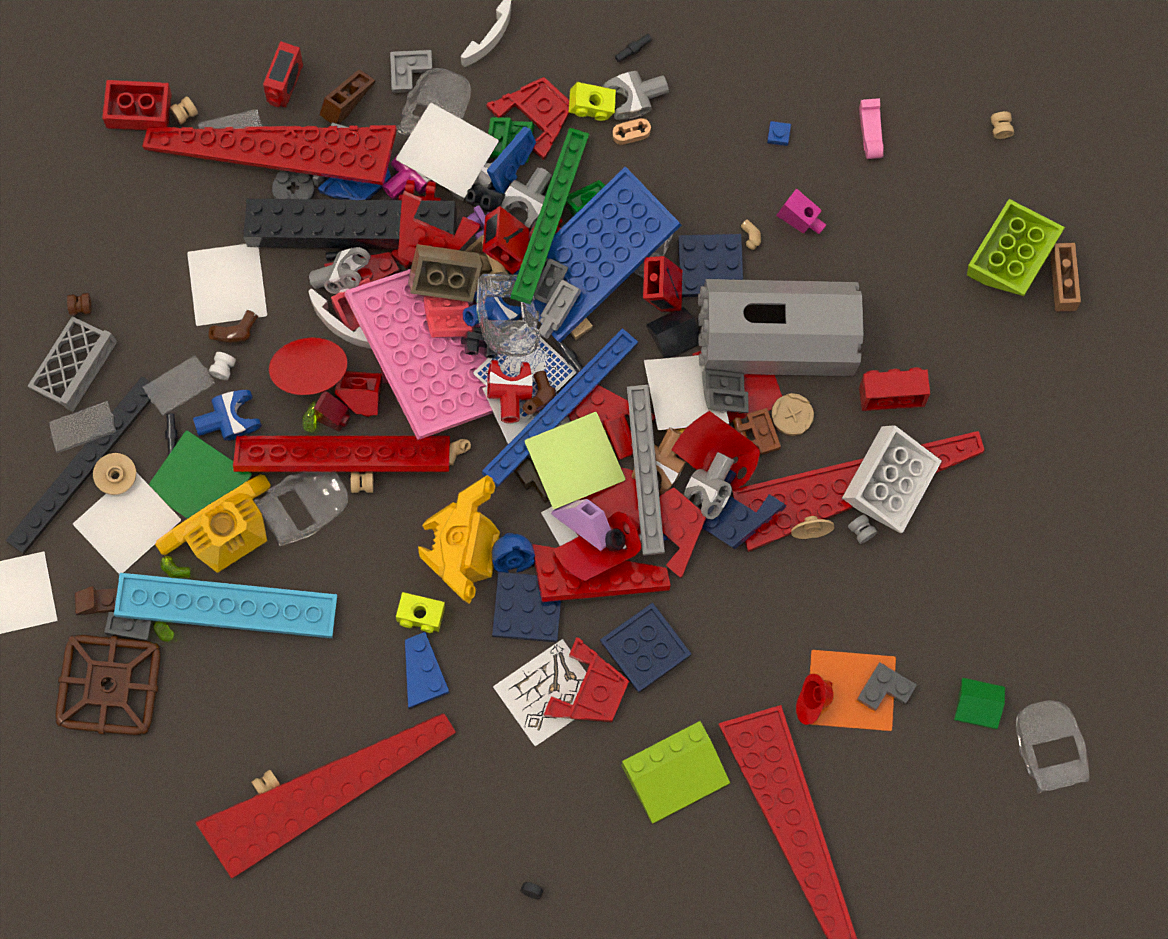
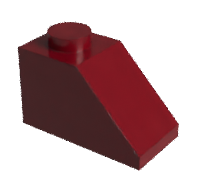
[314,391,351,432]

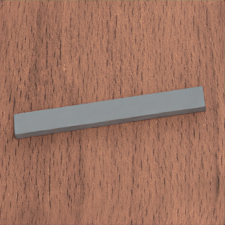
[627,385,665,556]

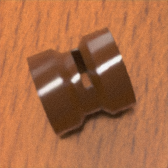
[67,293,92,316]

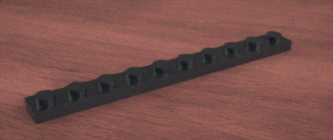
[6,376,160,555]

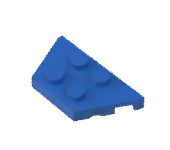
[318,168,391,200]

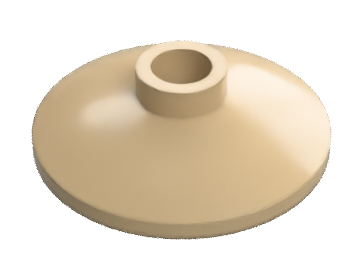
[93,453,136,495]
[791,516,834,539]

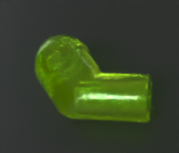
[302,401,317,432]
[160,556,190,578]
[154,621,174,642]

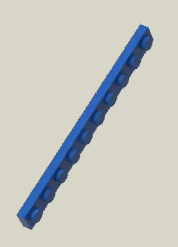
[481,328,638,488]

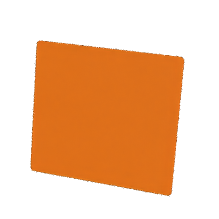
[810,650,896,731]

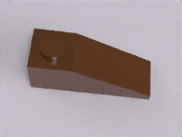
[319,69,375,124]

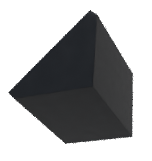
[646,307,699,358]

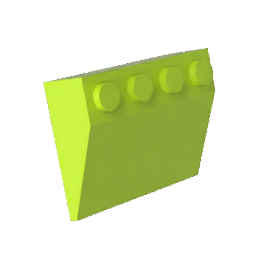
[967,199,1065,296]
[622,721,730,824]

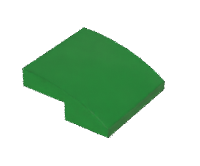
[488,117,534,163]

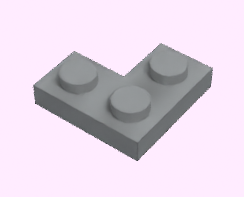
[390,50,432,93]

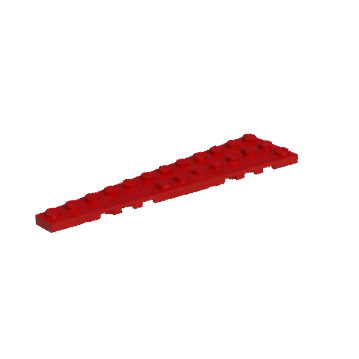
[142,125,397,185]
[731,431,985,552]
[718,705,857,939]
[195,713,456,879]

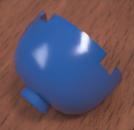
[491,533,535,573]

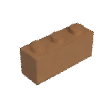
[1050,243,1081,312]

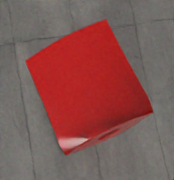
[671,411,760,490]
[553,511,641,581]

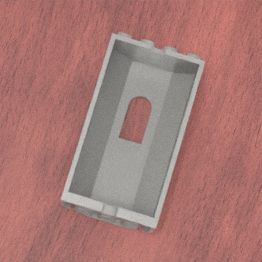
[698,279,863,376]

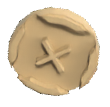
[771,393,814,436]

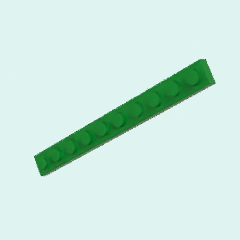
[510,128,589,305]

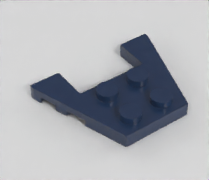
[703,469,786,549]

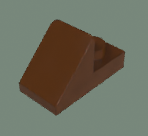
[75,586,118,615]

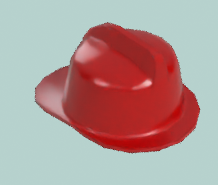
[796,673,834,725]

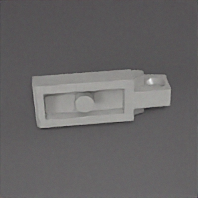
[538,280,581,339]

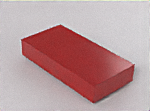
[602,412,633,460]

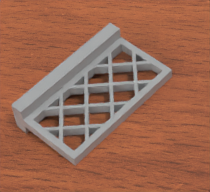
[28,316,117,412]

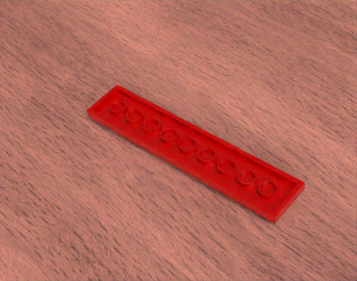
[233,436,450,472]

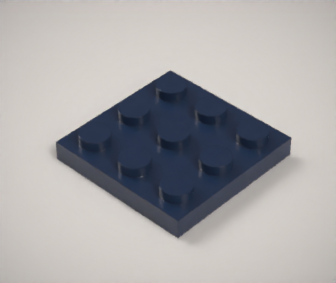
[678,234,743,297]
[492,572,561,642]
[600,602,691,693]

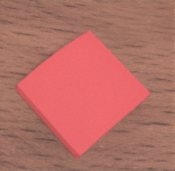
[424,296,473,338]

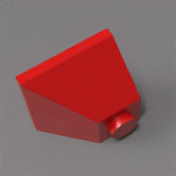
[335,371,382,416]

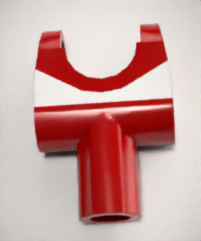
[487,360,533,423]

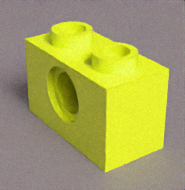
[569,82,616,121]
[396,592,445,633]

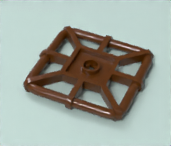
[55,635,160,735]

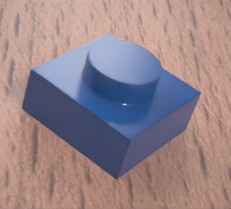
[767,121,791,146]

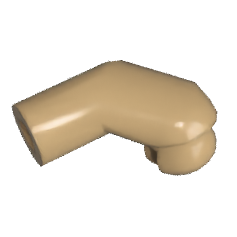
[741,219,761,250]

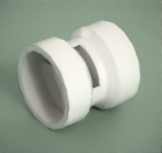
[208,352,236,380]

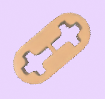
[612,118,651,145]

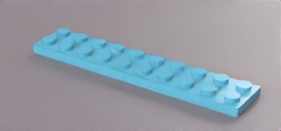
[114,573,337,638]

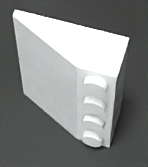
[842,426,941,533]

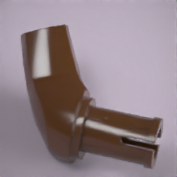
[208,310,258,342]
[522,371,556,415]

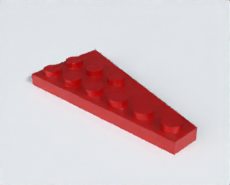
[532,544,671,602]

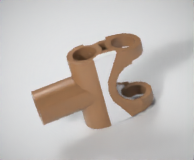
[632,427,686,494]

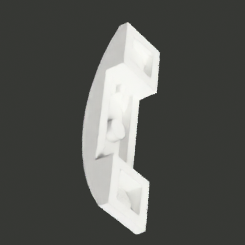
[461,0,511,67]
[308,289,372,349]

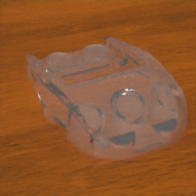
[397,68,471,137]
[476,274,540,357]
[254,472,348,546]
[1016,700,1090,793]

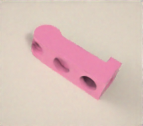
[859,98,883,159]

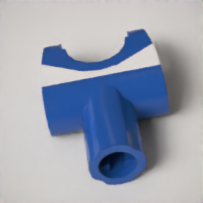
[463,281,525,331]
[193,390,262,441]

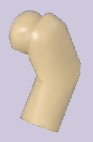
[449,439,471,465]

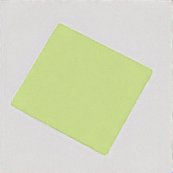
[525,412,625,509]

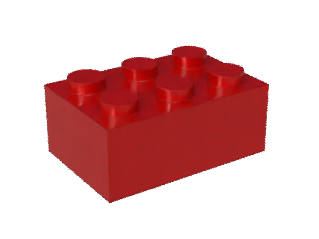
[103,80,172,130]
[859,367,930,411]

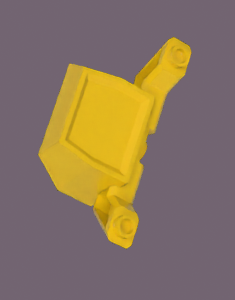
[155,474,271,573]
[418,475,500,604]

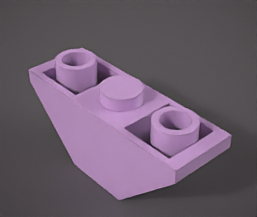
[551,499,611,551]

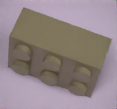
[408,244,482,302]

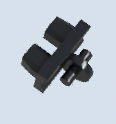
[466,184,506,212]
[461,322,504,359]

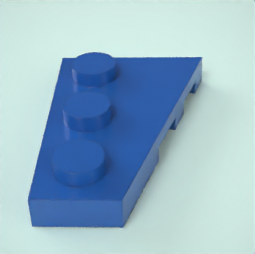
[487,127,536,194]
[405,632,449,709]

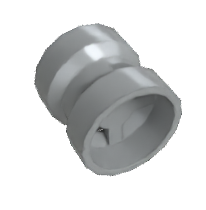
[848,514,878,544]

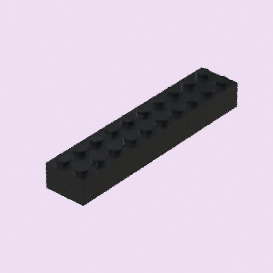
[243,199,457,249]

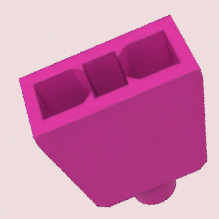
[776,189,826,234]

